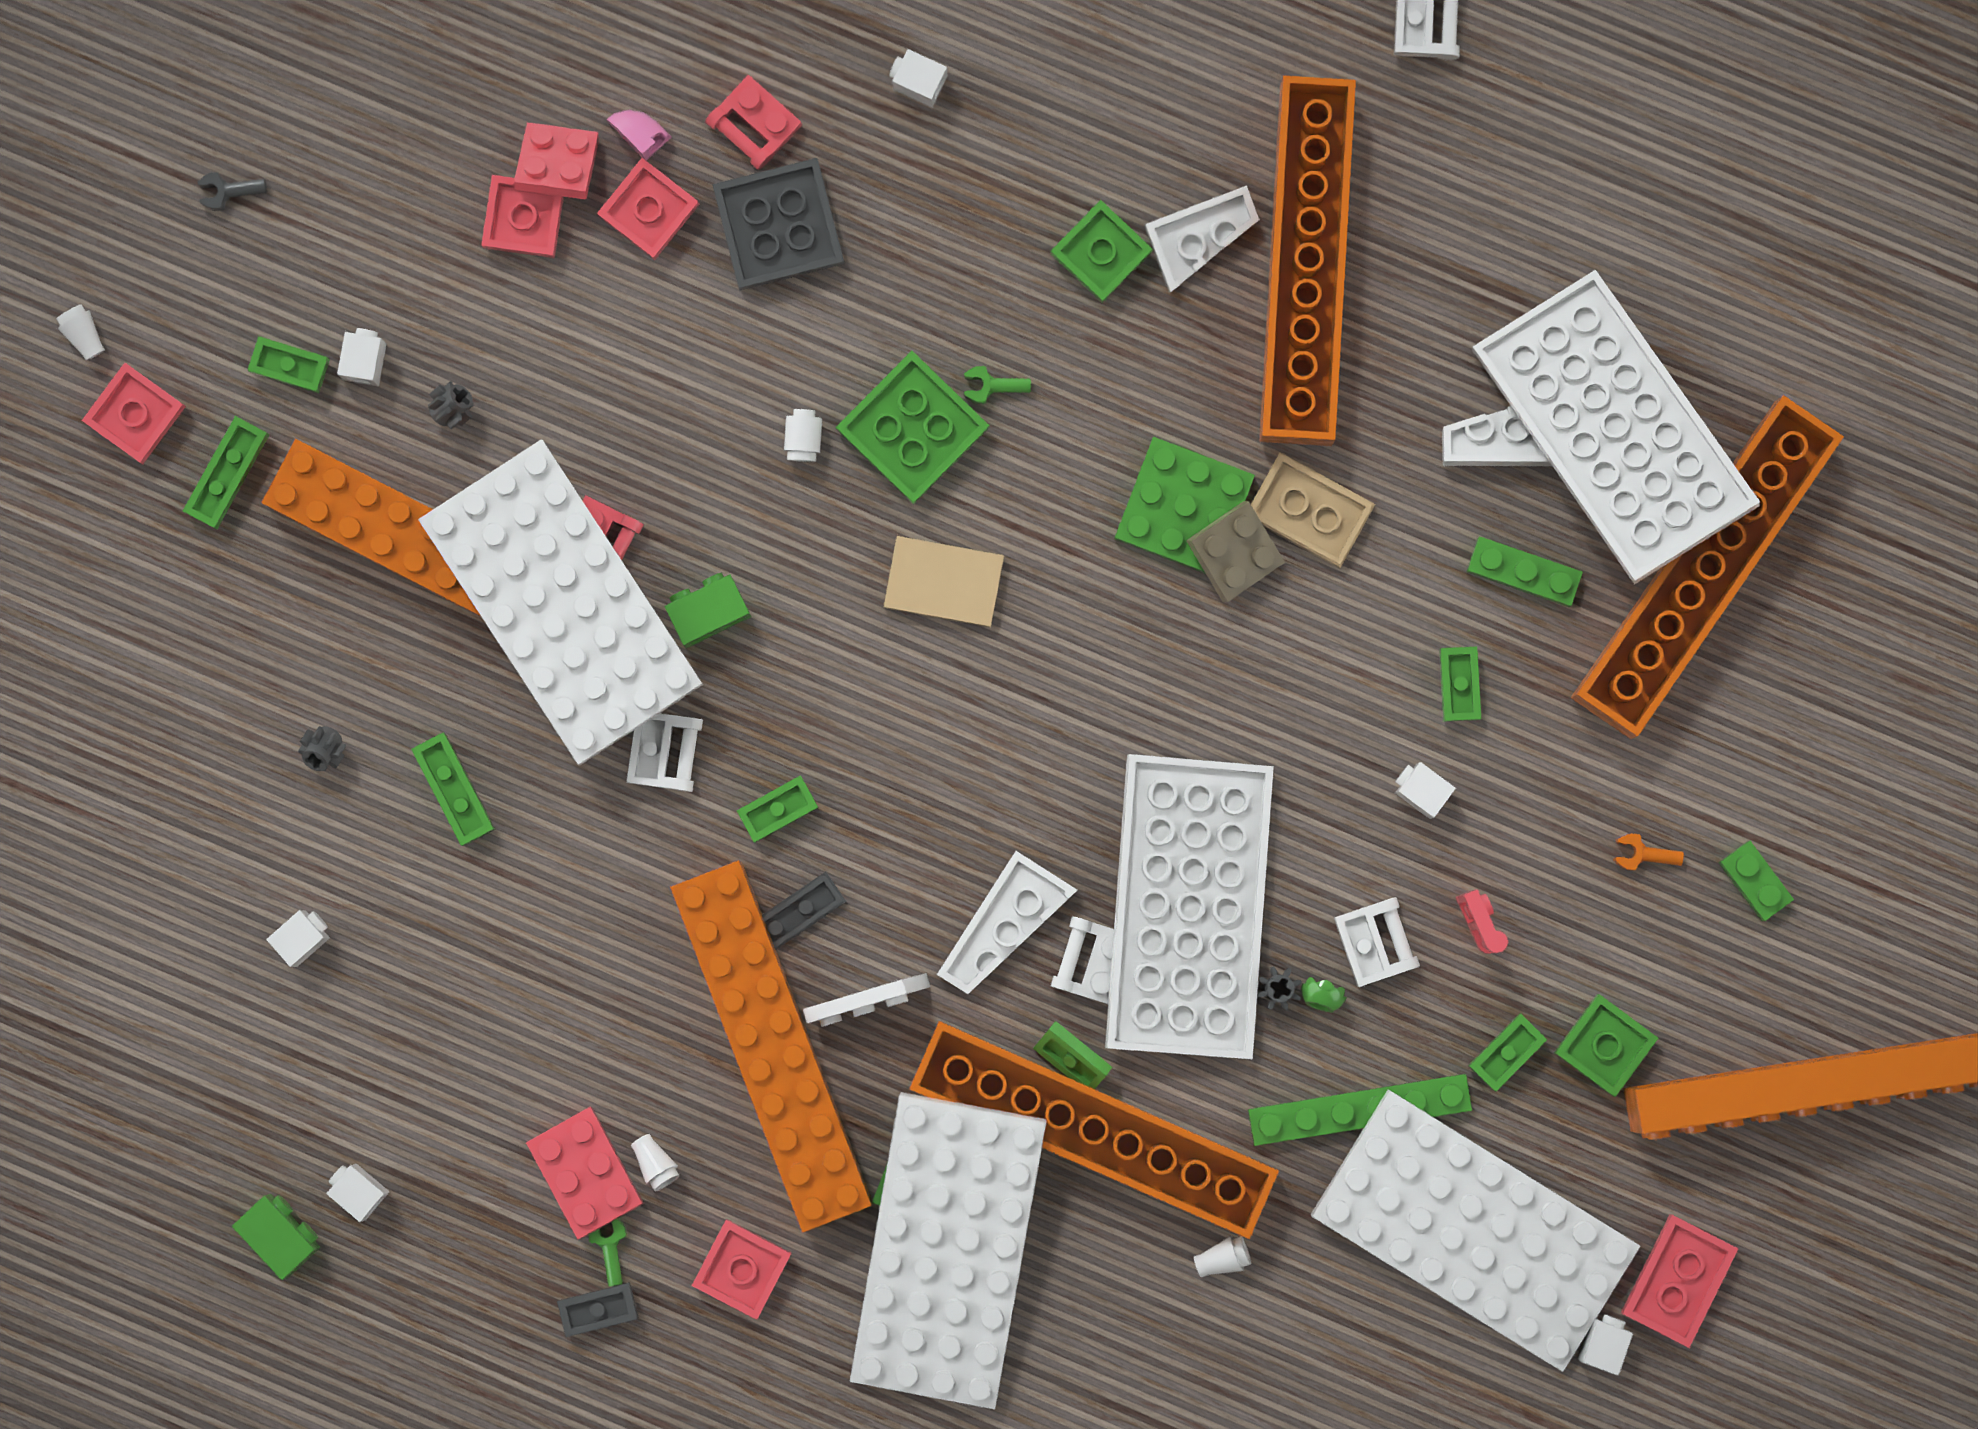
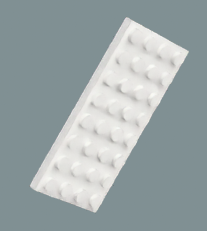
[1473,270,1760,584]
[418,439,703,765]
[1105,754,1274,1059]
[1311,1090,1640,1372]
[850,1092,1047,1409]

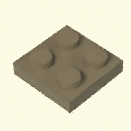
[1186,501,1285,602]

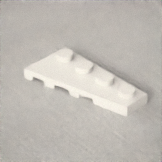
[937,851,1077,994]

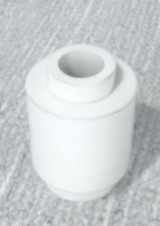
[784,409,822,462]

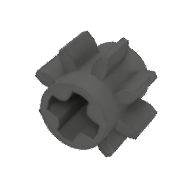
[427,382,474,429]
[298,726,346,771]
[1257,966,1302,1011]

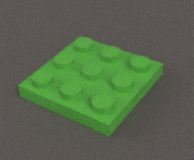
[836,351,990,505]
[1114,437,1255,574]

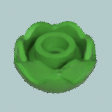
[1301,977,1347,1012]

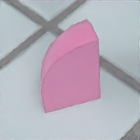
[606,110,671,161]

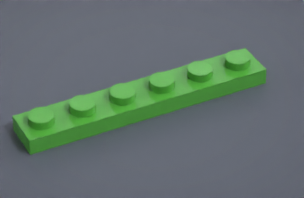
[1248,1074,1472,1146]

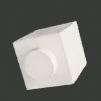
[889,49,948,107]
[337,328,387,386]
[1395,762,1456,819]
[266,910,330,967]
[326,1164,389,1222]
[1578,1314,1633,1375]

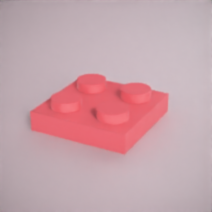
[514,122,599,200]
[597,158,700,260]
[481,175,564,258]
[82,363,186,464]
[692,1219,792,1320]

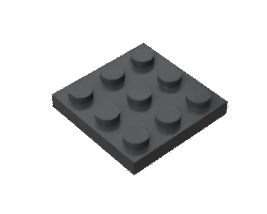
[712,158,844,291]

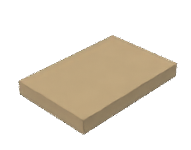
[1251,452,1375,569]
[884,536,1004,628]

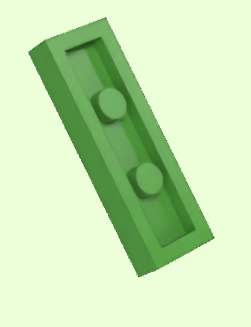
[183,416,269,530]
[1466,536,1583,607]
[411,732,496,846]

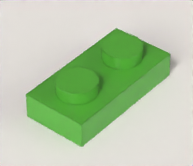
[248,336,330,394]
[1439,646,1481,722]
[737,775,819,843]
[1718,841,1794,921]
[1468,1014,1547,1092]
[1033,1021,1113,1089]

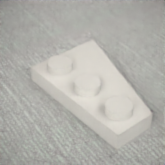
[1144,186,1259,293]
[1442,406,1552,466]
[803,973,930,1027]

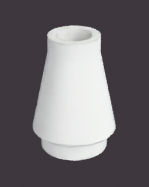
[56,304,105,361]
[631,1134,680,1191]
[1194,1236,1251,1277]

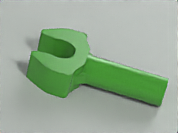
[964,366,1031,404]
[589,1218,627,1286]

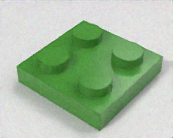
[1050,200,1153,303]
[1554,994,1658,1097]

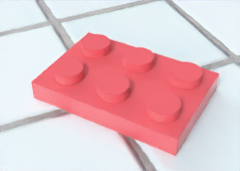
[526,1107,644,1240]
[1621,1214,1738,1348]

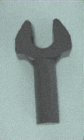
[197,172,267,211]

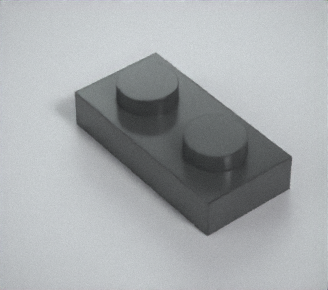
[557,1282,639,1337]

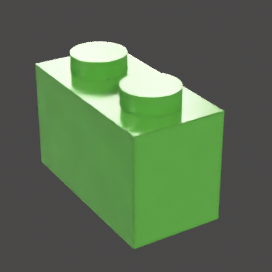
[665,573,752,649]
[232,1194,321,1280]

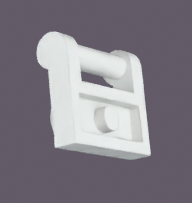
[1394,0,1460,60]
[627,713,703,792]
[1334,897,1420,987]
[1051,916,1114,1004]

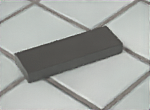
[762,872,847,950]

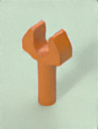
[1613,833,1684,871]

